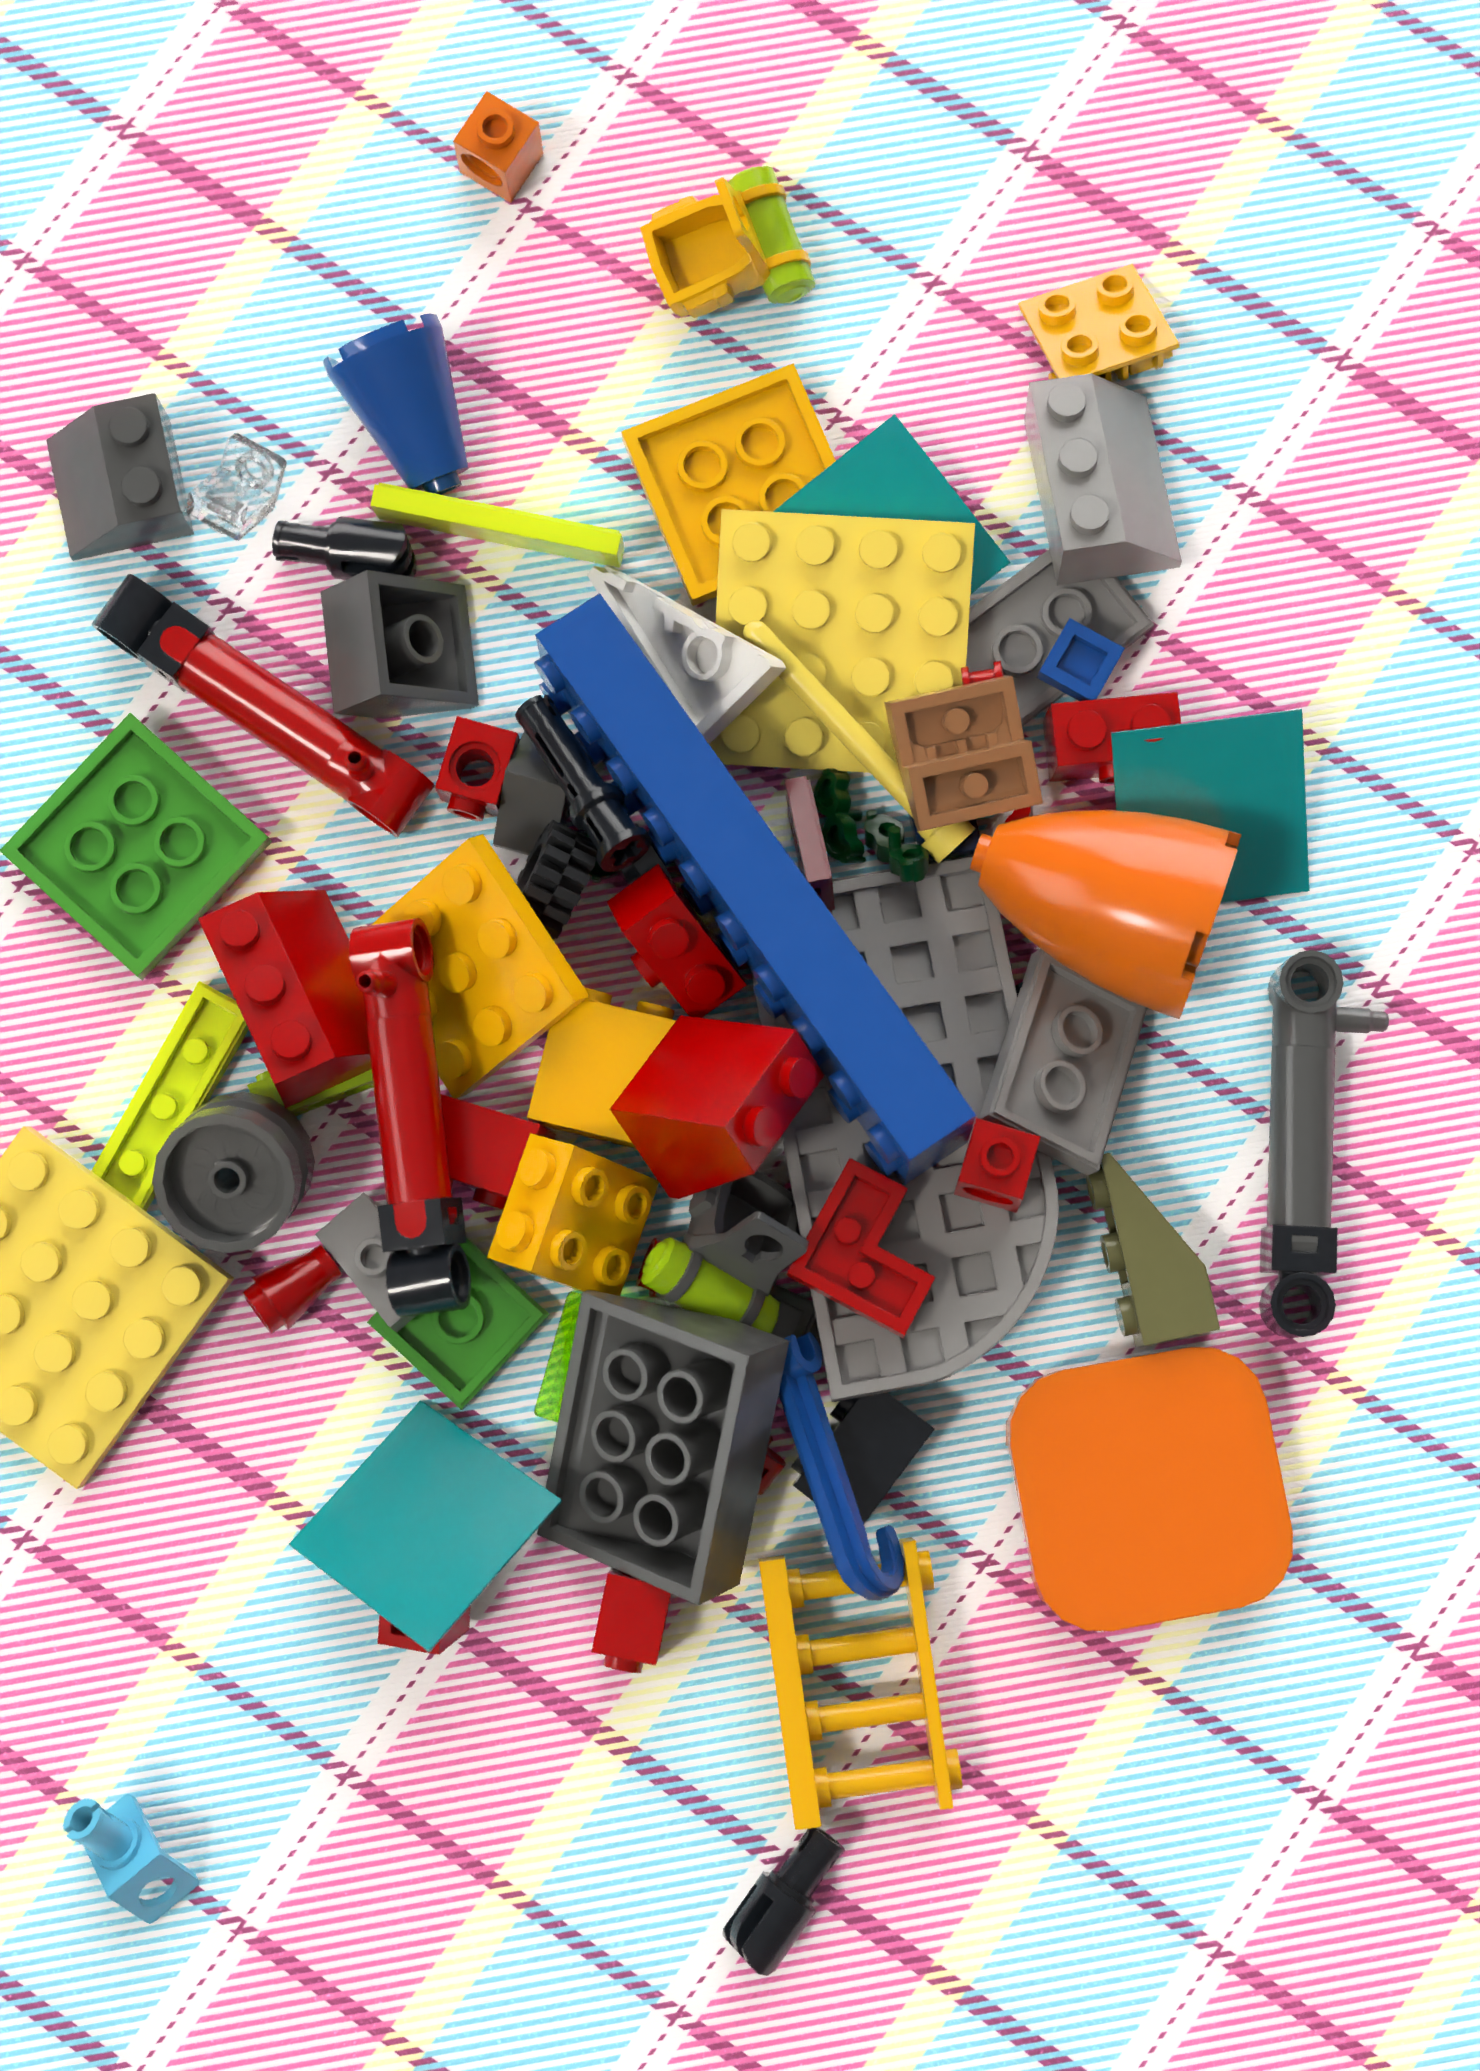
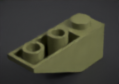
[1086,1153,1220,1347]

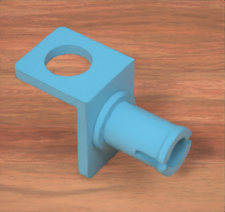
[63,1794,199,1924]

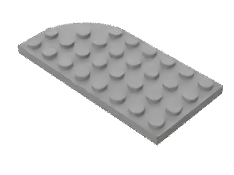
[751,857,1059,1403]

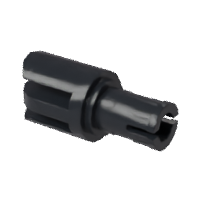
[272,516,417,580]
[722,1827,845,1976]

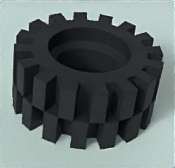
[517,820,598,941]

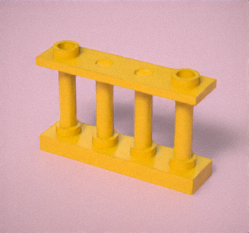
[758,1537,963,1830]

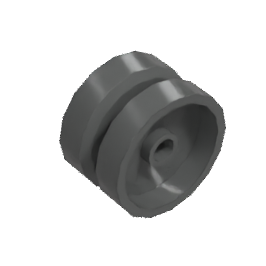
[152,1091,315,1253]

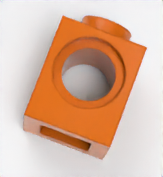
[453,91,544,203]

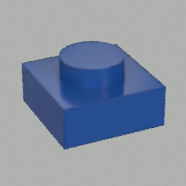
[1037,618,1125,701]

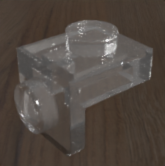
[184,432,287,542]

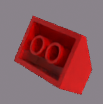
[198,890,371,1108]

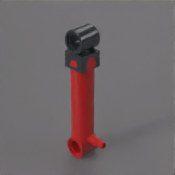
[91,573,435,837]
[349,918,471,1317]

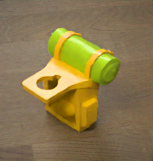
[640,166,815,318]

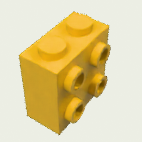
[527,988,676,1149]
[487,1133,659,1296]

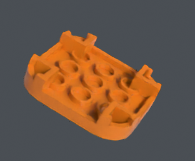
[1006,1347,1293,1631]

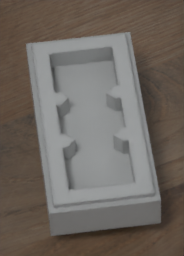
[315,1192,416,1332]

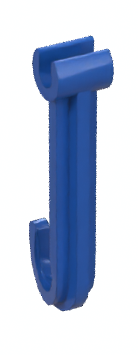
[779,1332,904,1601]

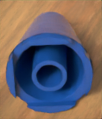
[323,313,469,495]

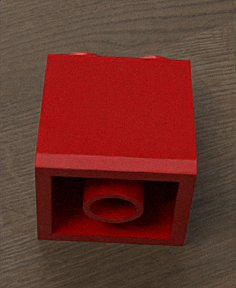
[610,1015,824,1199]

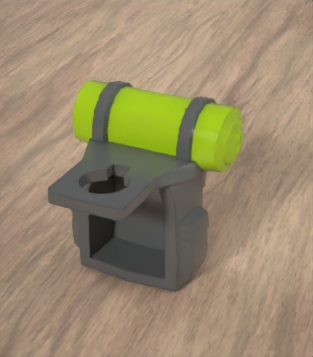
[641,1170,809,1334]

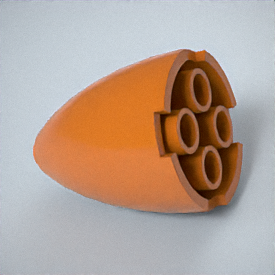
[970,810,1242,1019]

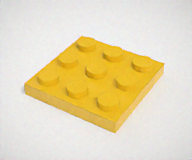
[621,363,836,607]
[371,834,589,1099]

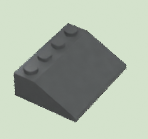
[537,1290,789,1606]

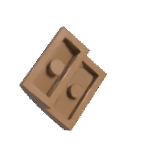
[884,675,1043,831]

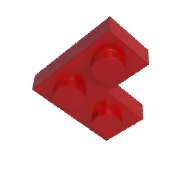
[787,1158,936,1339]

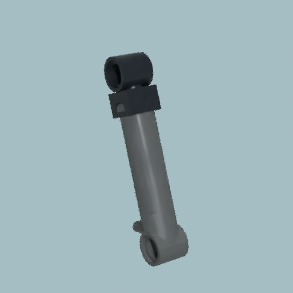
[1259,950,1389,1338]

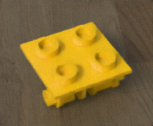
[1018,264,1180,382]

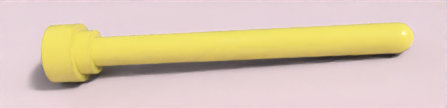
[743,620,976,864]

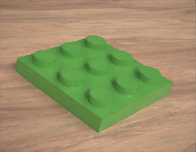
[0,712,272,980]

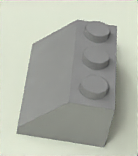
[1024,374,1182,585]

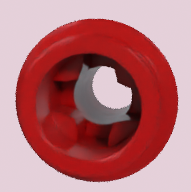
[242,1244,342,1334]

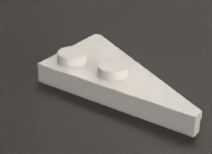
[586,565,786,744]

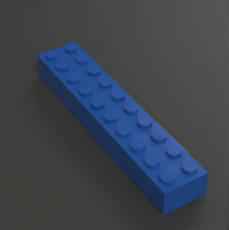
[534,593,976,1185]

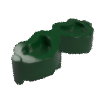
[813,769,866,864]
[864,809,929,882]

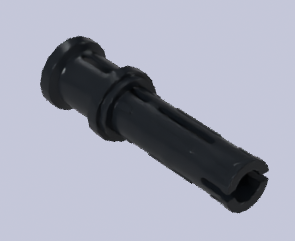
[515,695,652,872]

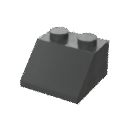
[46,393,194,561]
[320,570,479,719]

